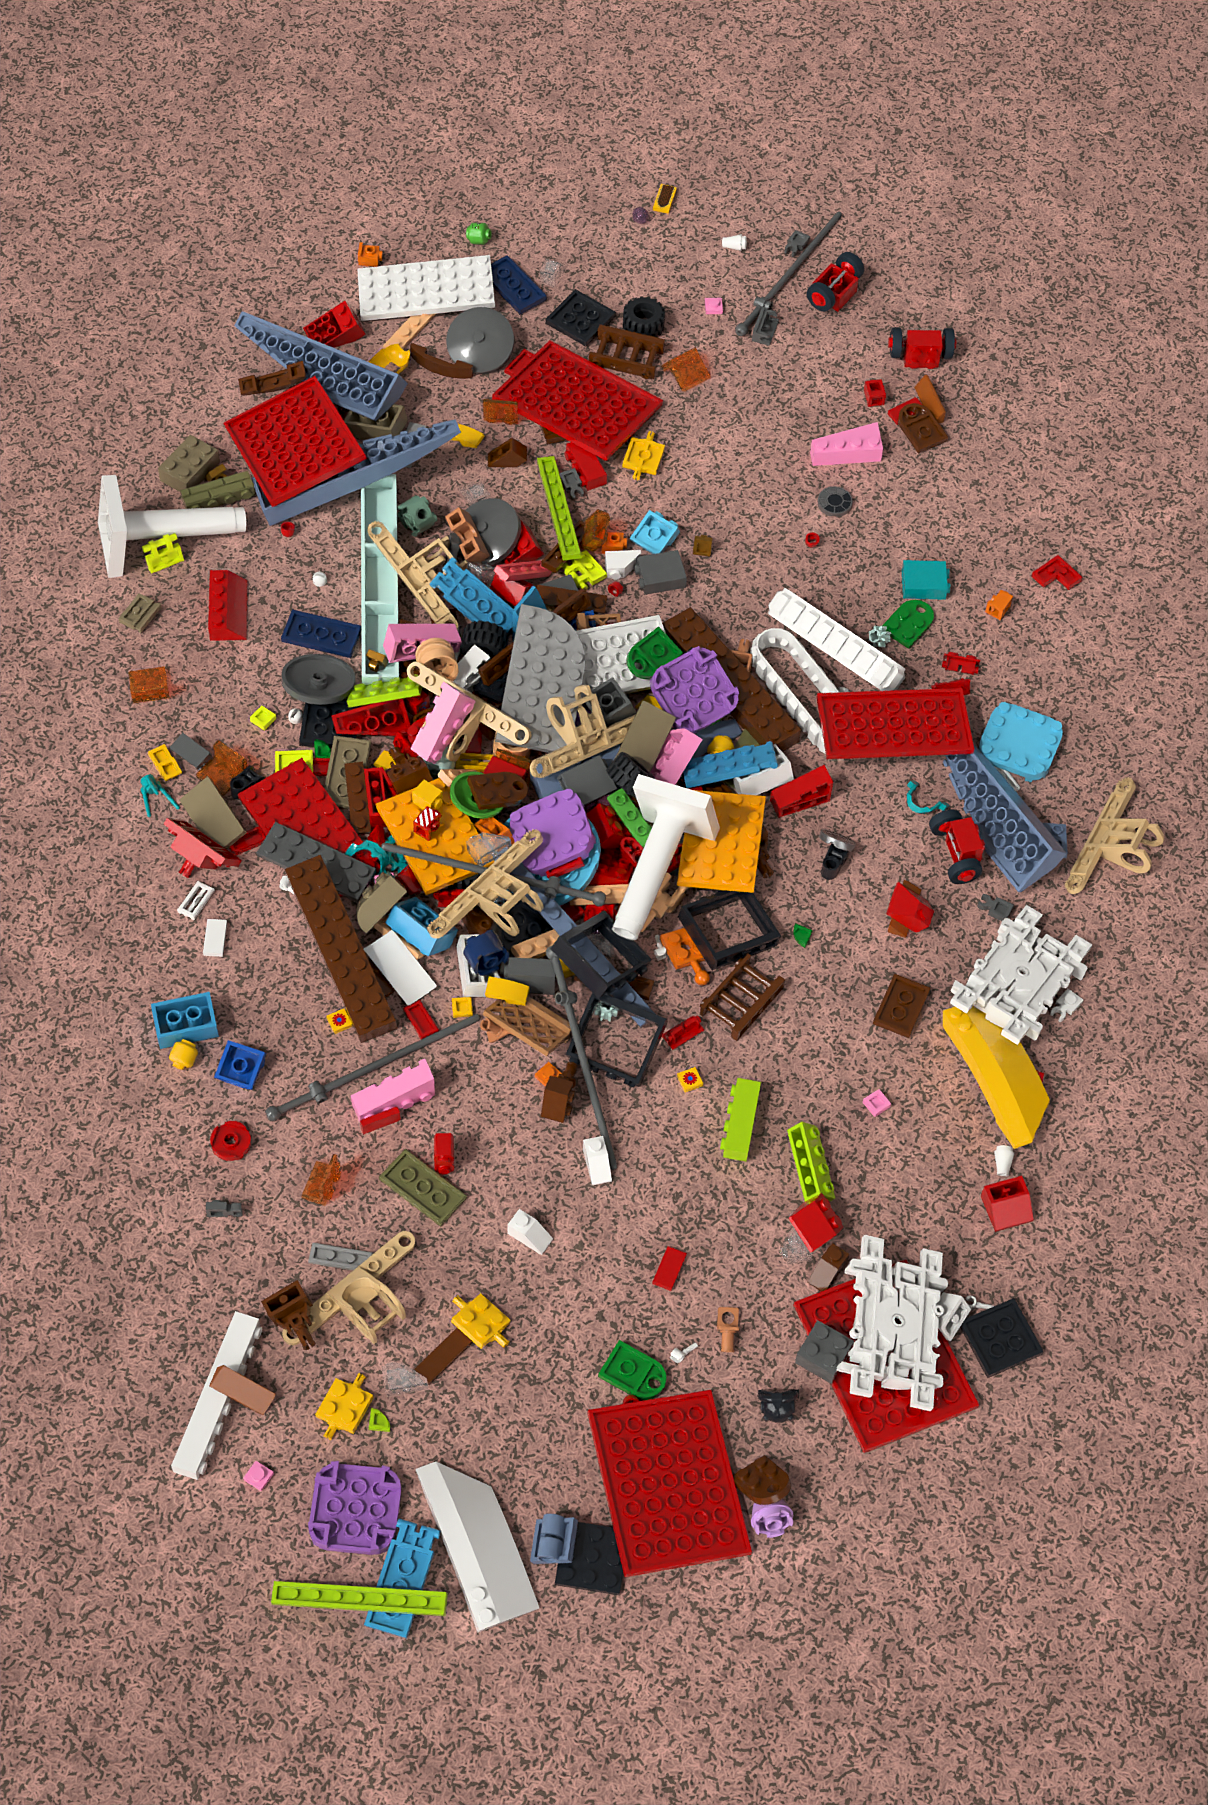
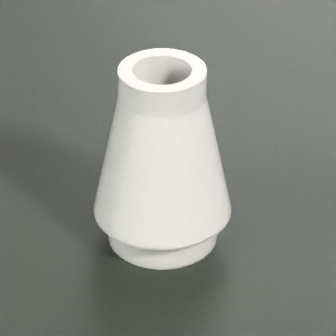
[722,234,747,251]
[994,1145,1014,1176]

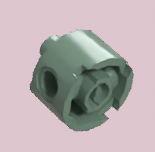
[397,495,438,537]

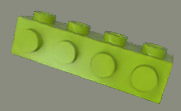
[720,1078,761,1162]
[787,1122,836,1202]

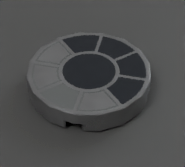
[817,486,853,517]
[819,829,856,851]

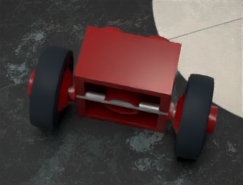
[807,252,865,312]
[888,327,957,369]
[929,809,985,884]

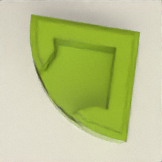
[369,1408,390,1432]

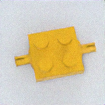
[622,431,665,480]
[451,1293,511,1349]
[315,1373,374,1440]

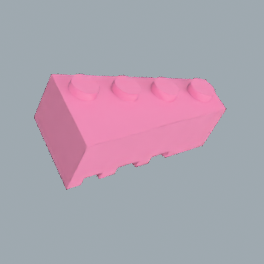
[810,422,883,466]
[383,624,462,663]
[411,682,476,764]
[650,728,702,785]
[351,1059,435,1122]

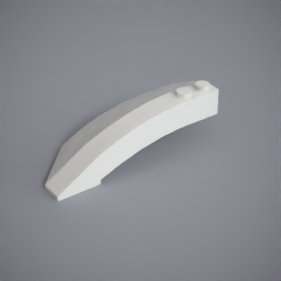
[415,1462,539,1633]

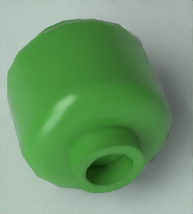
[466,222,492,245]

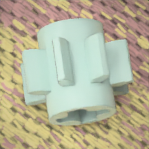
[868,626,891,648]
[594,1003,618,1022]

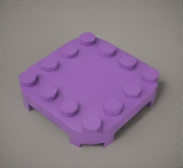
[650,646,739,734]
[510,789,596,877]
[308,1461,401,1555]

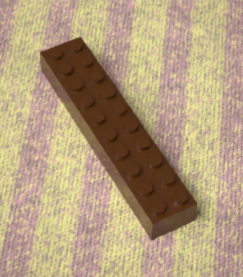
[662,607,801,752]
[285,854,397,1043]

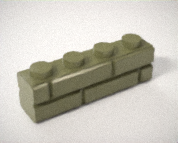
[180,471,255,509]

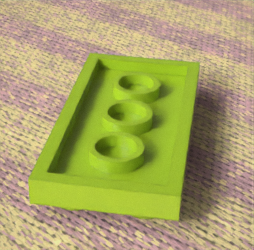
[347,674,423,707]

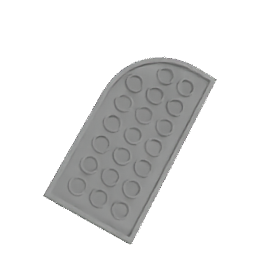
[495,604,585,753]

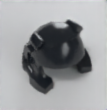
[757,1389,799,1423]

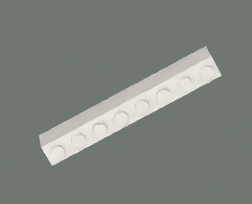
[171,1311,262,1480]

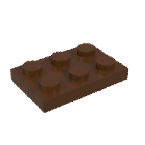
[873,974,931,1038]

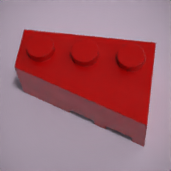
[770,765,833,818]
[364,767,398,828]

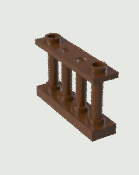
[589,324,665,379]
[699,954,785,1041]

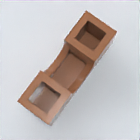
[445,507,490,566]

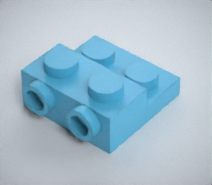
[629,510,680,554]

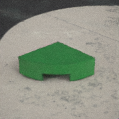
[314,739,332,758]
[793,923,813,948]

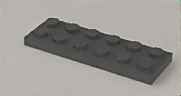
[256,822,376,903]

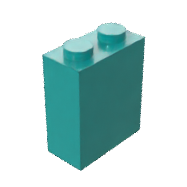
[901,560,950,600]

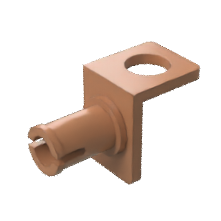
[730,639,752,672]
[480,1015,517,1043]
[717,1307,740,1353]

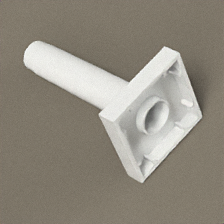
[98,475,246,578]
[612,774,720,940]

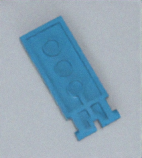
[429,557,513,633]
[683,741,778,788]
[364,1519,441,1639]

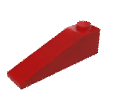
[331,698,411,736]

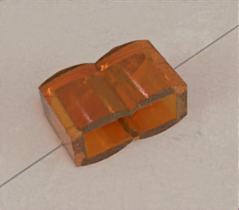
[582,509,610,552]

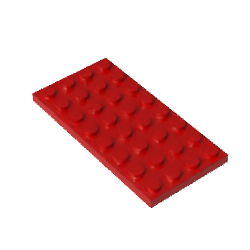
[816,688,974,759]
[238,758,380,897]

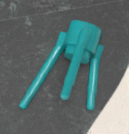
[140,774,180,817]

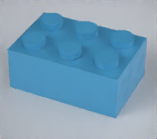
[385,897,458,956]
[151,992,219,1049]

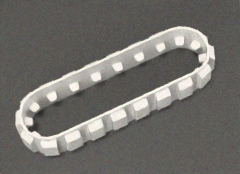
[768,588,906,691]
[750,628,839,754]

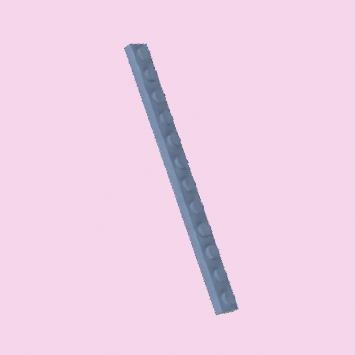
[492,847,655,1028]

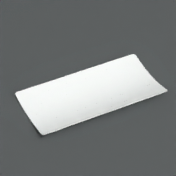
[364,930,437,1005]

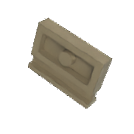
[118,593,161,633]

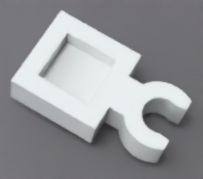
[1050,989,1083,1022]

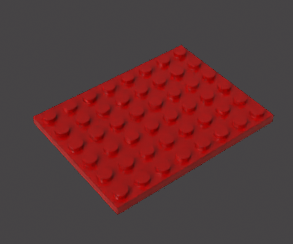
[492,340,663,461]
[223,376,367,507]
[793,1259,979,1453]
[587,1390,752,1577]

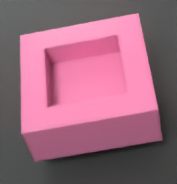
[705,298,723,314]
[862,1089,891,1117]
[243,1461,274,1491]

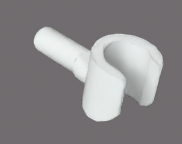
[279,876,294,894]
[654,935,666,961]
[966,1295,994,1311]
[670,1343,698,1363]

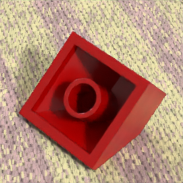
[886,882,934,933]

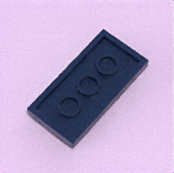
[491,255,547,315]
[281,609,362,658]

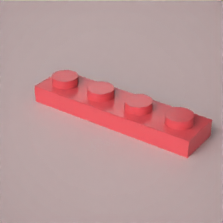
[494,560,552,582]

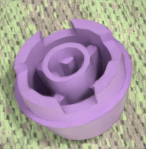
[751,1499,793,1538]

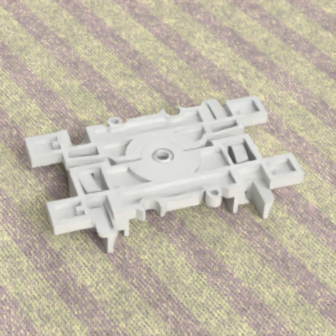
[950,905,1092,1045]
[837,1235,948,1411]

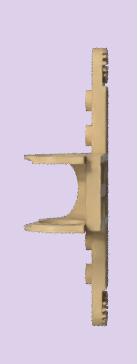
[367,521,469,631]
[407,662,532,761]
[530,685,636,778]
[1065,777,1164,894]
[427,829,544,939]
[282,1231,415,1345]

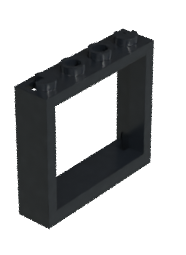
[678,890,781,971]
[550,910,652,999]
[566,993,668,1088]

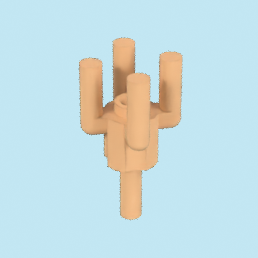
[641,873,687,932]

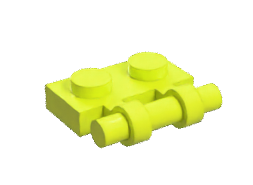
[142,533,184,574]
[562,550,607,590]

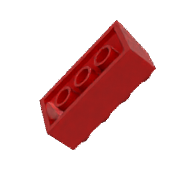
[208,570,248,641]

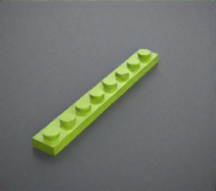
[537,456,581,561]
[271,1581,448,1616]

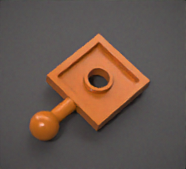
[660,928,710,986]

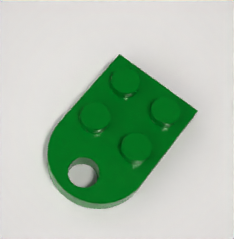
[882,600,934,649]
[626,626,683,679]
[598,1340,666,1400]

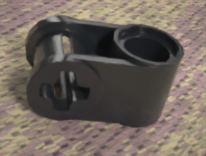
[230,766,265,800]
[821,844,850,880]

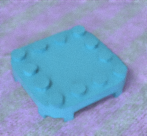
[978,702,1063,782]

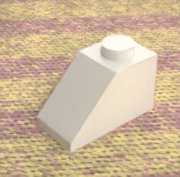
[605,550,641,580]
[583,1136,612,1185]
[508,1209,553,1255]
[936,1292,971,1341]

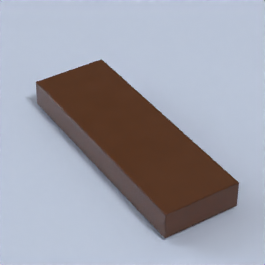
[414,1328,473,1385]

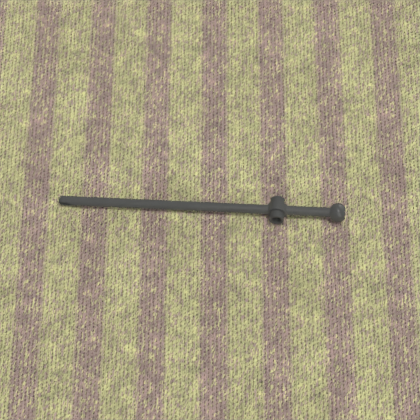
[735,211,842,336]
[381,843,606,906]
[546,946,617,1170]
[265,1014,480,1122]

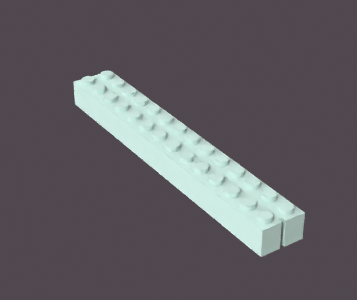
[361,474,399,685]

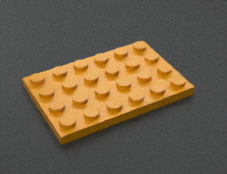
[376,778,495,895]
[677,790,766,893]

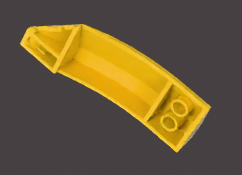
[943,1006,1050,1149]

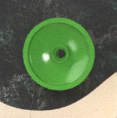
[450,772,503,819]

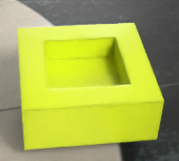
[250,706,276,731]

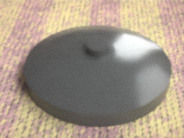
[446,307,515,374]
[458,498,521,566]
[281,654,355,705]

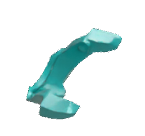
[907,780,950,814]
[345,840,390,883]

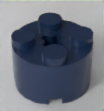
[463,930,509,976]

